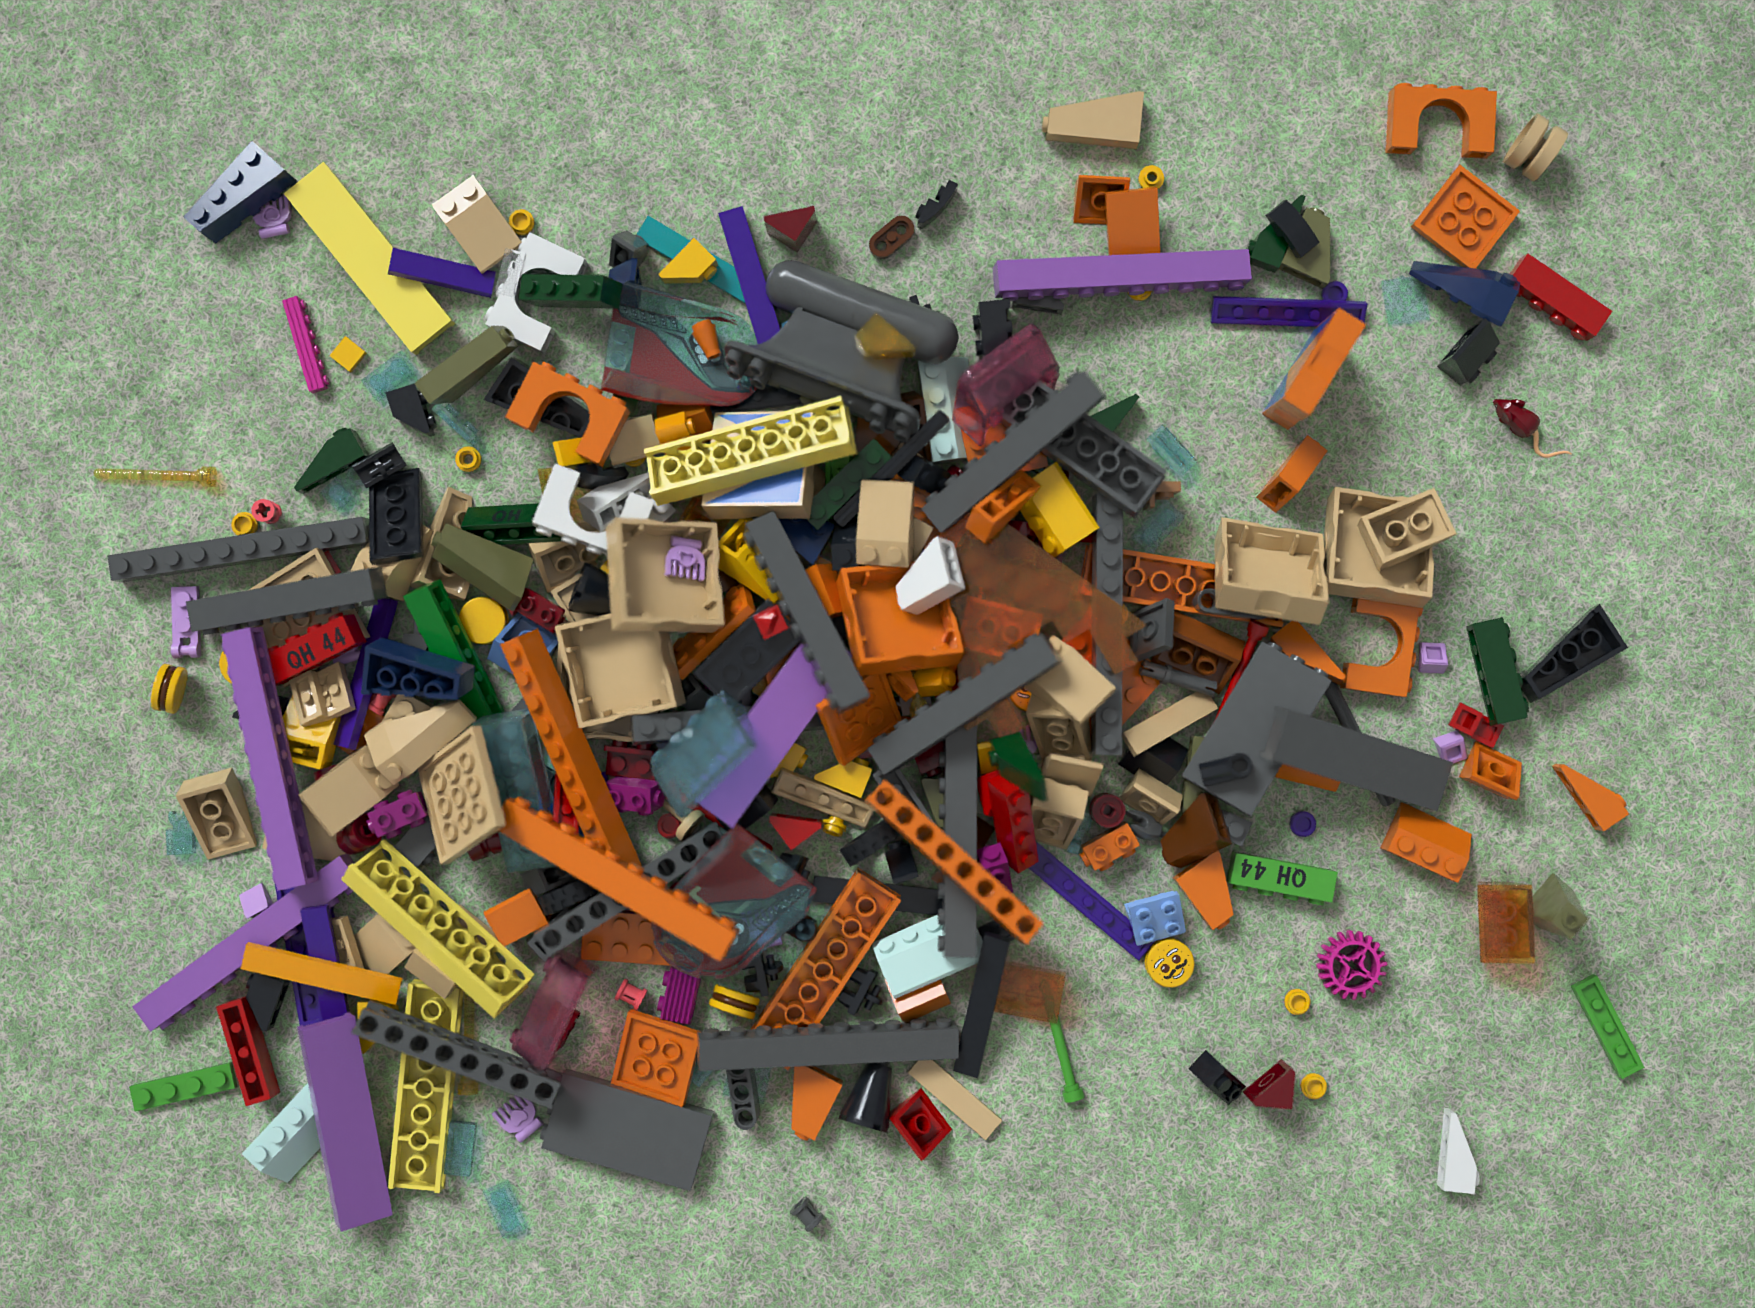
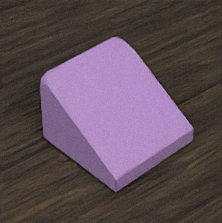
[1418,642,1448,674]
[1433,730,1467,764]
[239,883,273,919]

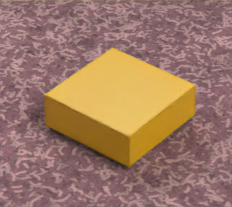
[329,336,367,372]

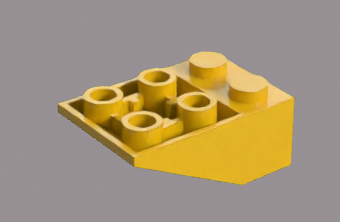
[718,518,779,605]
[283,694,342,770]

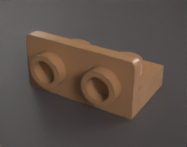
[1143,481,1181,510]

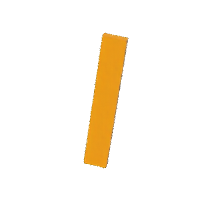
[241,942,403,1005]

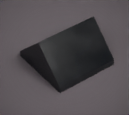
[1118,737,1188,785]

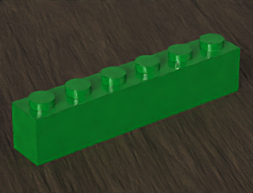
[403,579,507,732]

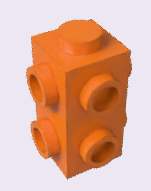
[1079,821,1140,871]

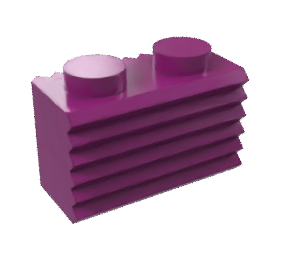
[657,966,702,1025]

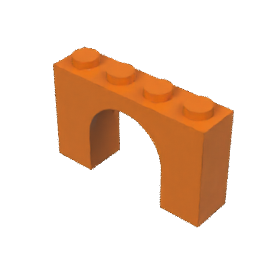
[1385,83,1497,159]
[505,361,630,467]
[1340,598,1423,697]

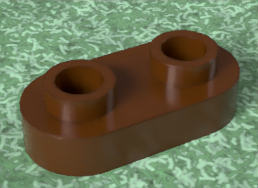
[869,216,914,259]

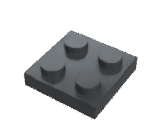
[1129,598,1175,663]

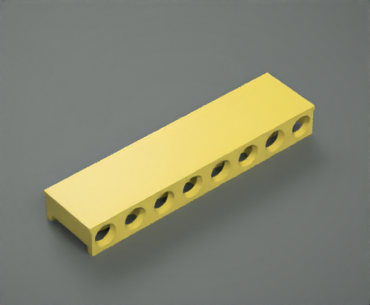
[284,162,456,355]
[644,396,857,506]
[341,839,535,1019]
[388,979,464,1193]

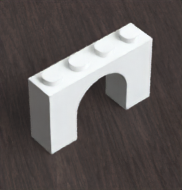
[485,232,588,355]
[532,464,655,555]

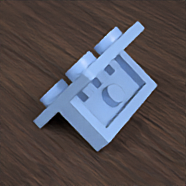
[1124,891,1186,946]

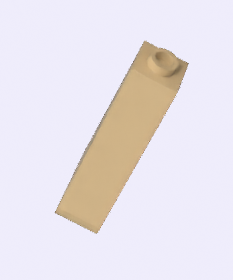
[1042,91,1144,149]

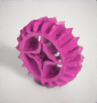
[1316,930,1388,1000]

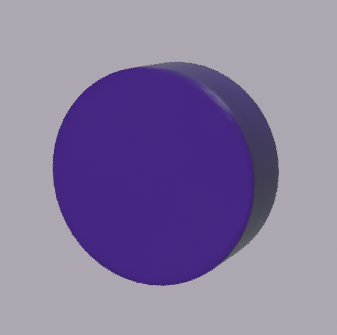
[1321,281,1348,301]
[1289,811,1316,837]

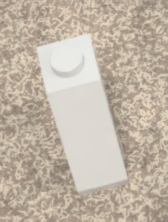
[896,536,965,615]

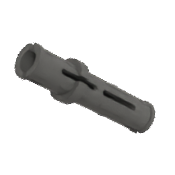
[1139,659,1217,697]

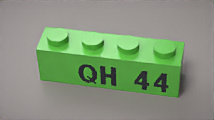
[1226,851,1338,906]

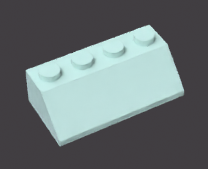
[917,357,973,465]
[872,915,983,999]
[242,1083,320,1183]

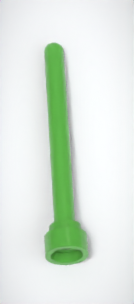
[1040,979,1085,1103]

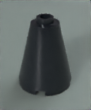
[568,562,611,616]
[838,1062,892,1133]

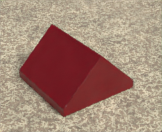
[763,206,817,253]
[1242,1059,1295,1110]

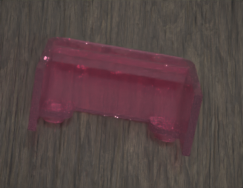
[952,324,1060,447]
[509,949,599,1072]

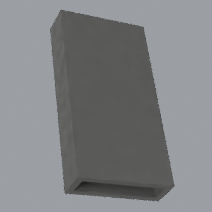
[1182,641,1332,817]
[540,1069,714,1191]

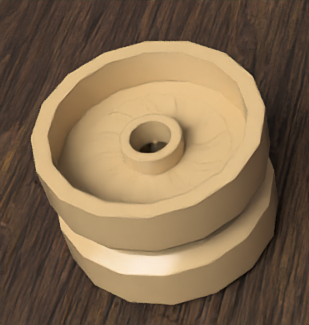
[1502,113,1569,182]

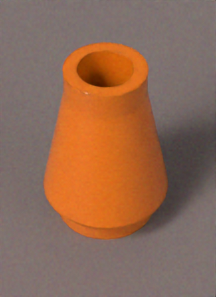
[692,319,722,360]

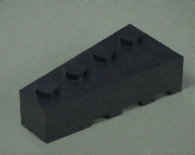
[972,299,1015,377]
[483,357,590,437]
[1521,604,1628,703]

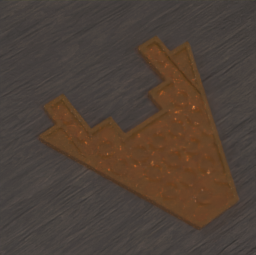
[941,518,1146,737]

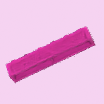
[282,296,329,393]

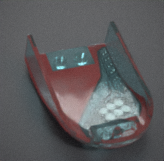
[601,281,757,406]
[651,823,816,979]

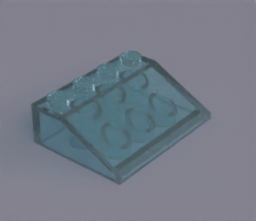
[650,690,757,819]

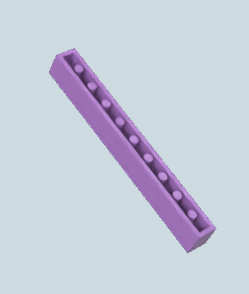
[992,249,1252,301]
[221,627,318,891]
[132,853,355,1032]

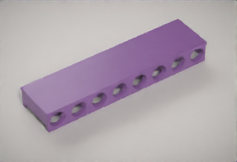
[688,641,853,828]
[297,1012,393,1232]

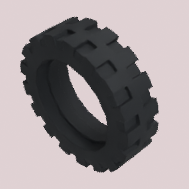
[839,820,900,867]
[537,878,599,916]

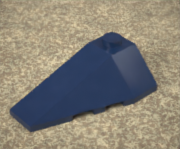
[1409,261,1520,327]

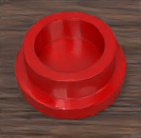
[657,813,682,839]

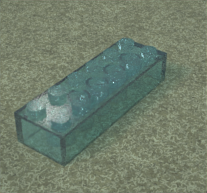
[472,709,557,873]

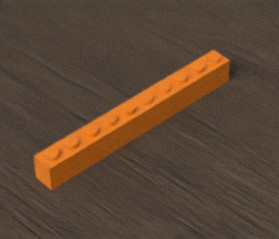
[500,628,642,866]
[498,796,740,961]

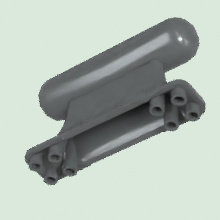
[724,260,959,443]

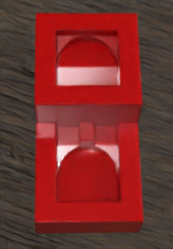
[1448,702,1504,748]

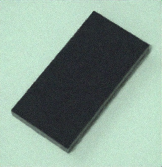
[369,468,424,565]
[693,599,800,710]

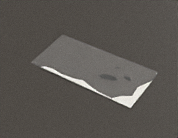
[495,248,526,298]

